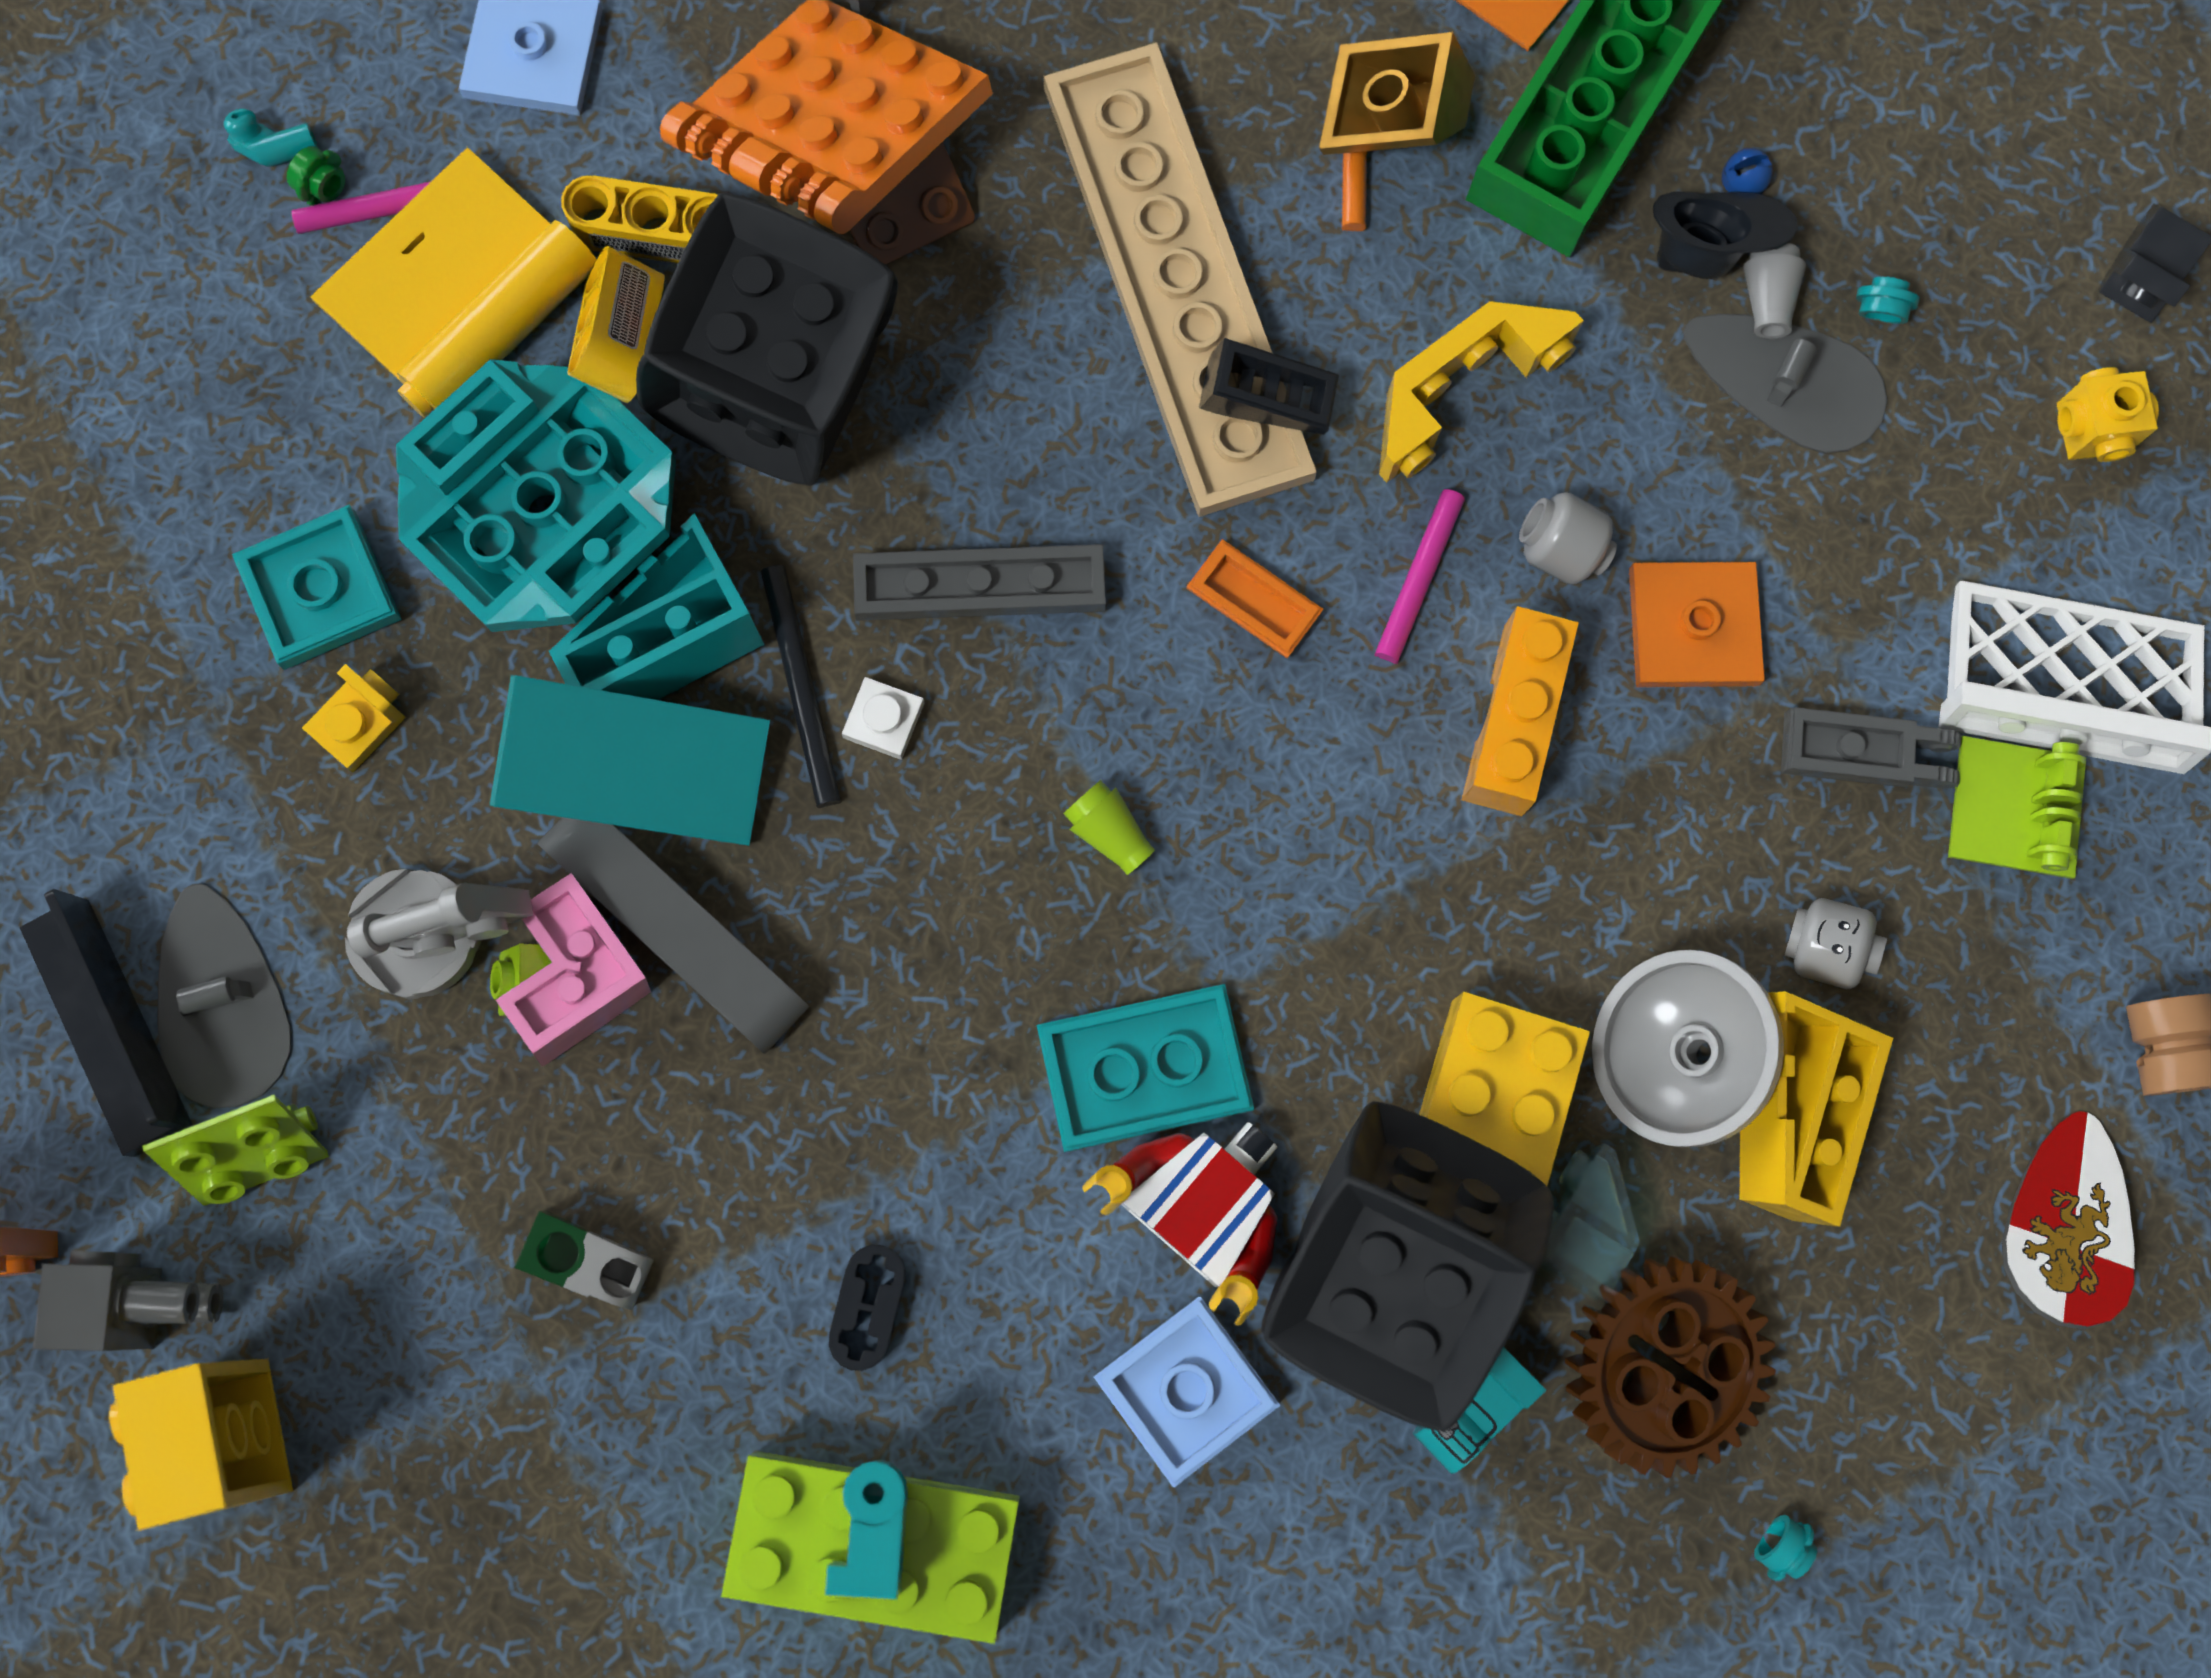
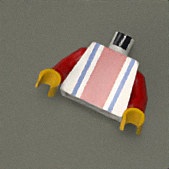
[1083,1122,1278,1326]

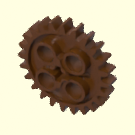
[1565,1256,1776,1478]

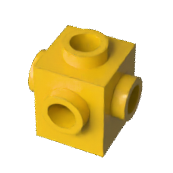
[2056,367,2159,462]

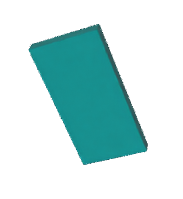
[489,675,770,846]

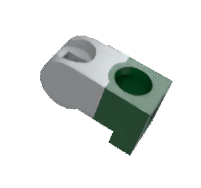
[514,1210,654,1310]

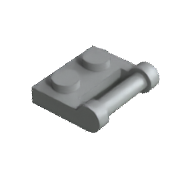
[347,883,533,958]

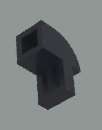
[2098,203,2211,323]

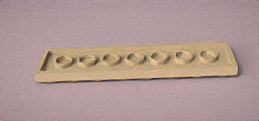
[1044,42,1317,517]

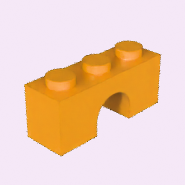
[1461,606,1579,816]

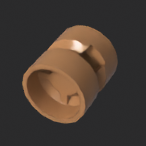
[2126,994,2211,1096]

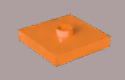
[1629,562,1765,687]

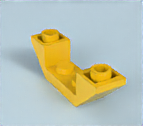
[1379,301,1584,483]

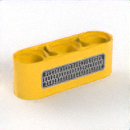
[561,175,718,263]
[567,245,665,403]

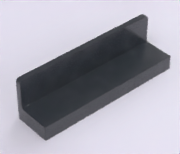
[19,889,193,1157]

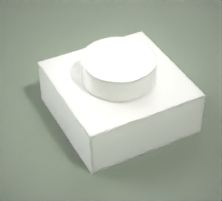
[842,677,924,760]

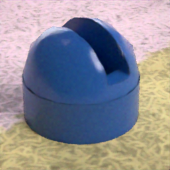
[1722,148,1773,195]

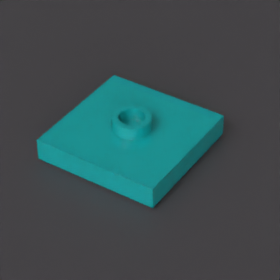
[232,504,402,670]

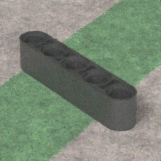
[537,817,809,1054]

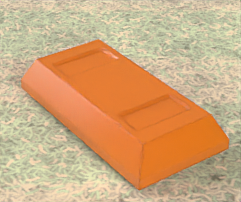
[1186,539,1323,659]

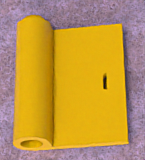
[310,147,597,418]

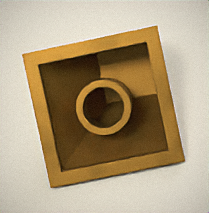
[1319,32,1475,155]

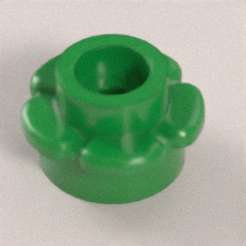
[287,146,345,206]

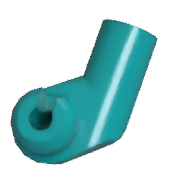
[224,109,318,167]

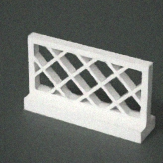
[1938,580,2211,774]

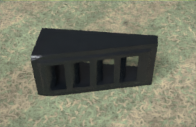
[1199,338,1339,435]

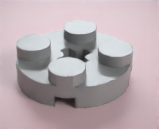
[345,869,482,1000]

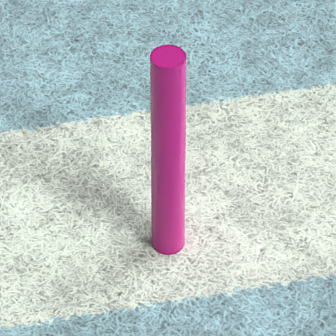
[292,181,431,234]
[1375,489,1465,664]

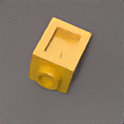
[302,664,406,772]

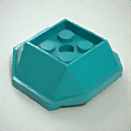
[396,359,676,632]

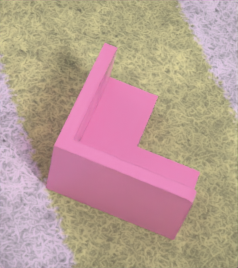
[496,873,651,1066]

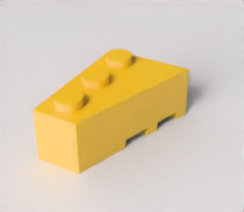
[1739,992,1893,1227]

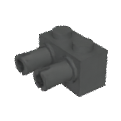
[33,1251,224,1351]

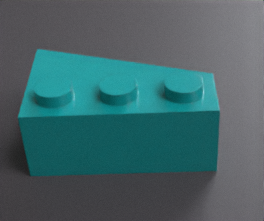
[549,513,764,700]

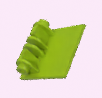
[1948,736,2086,879]
[143,1095,329,1206]

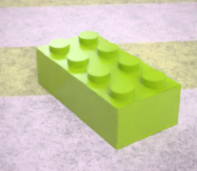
[721,1451,1020,1644]

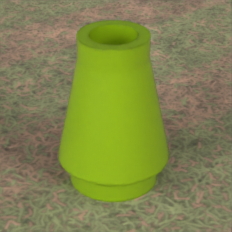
[1063,779,1155,875]

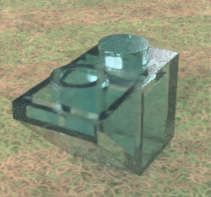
[1540,1143,1640,1301]

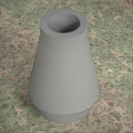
[1743,243,1806,339]

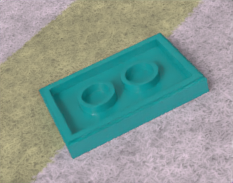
[1036,984,1254,1153]

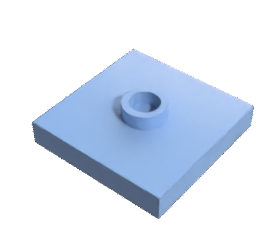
[459,0,603,116]
[1093,1296,1280,1488]

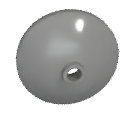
[1592,950,1784,1148]

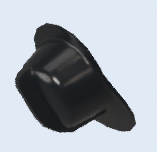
[1653,191,1798,279]

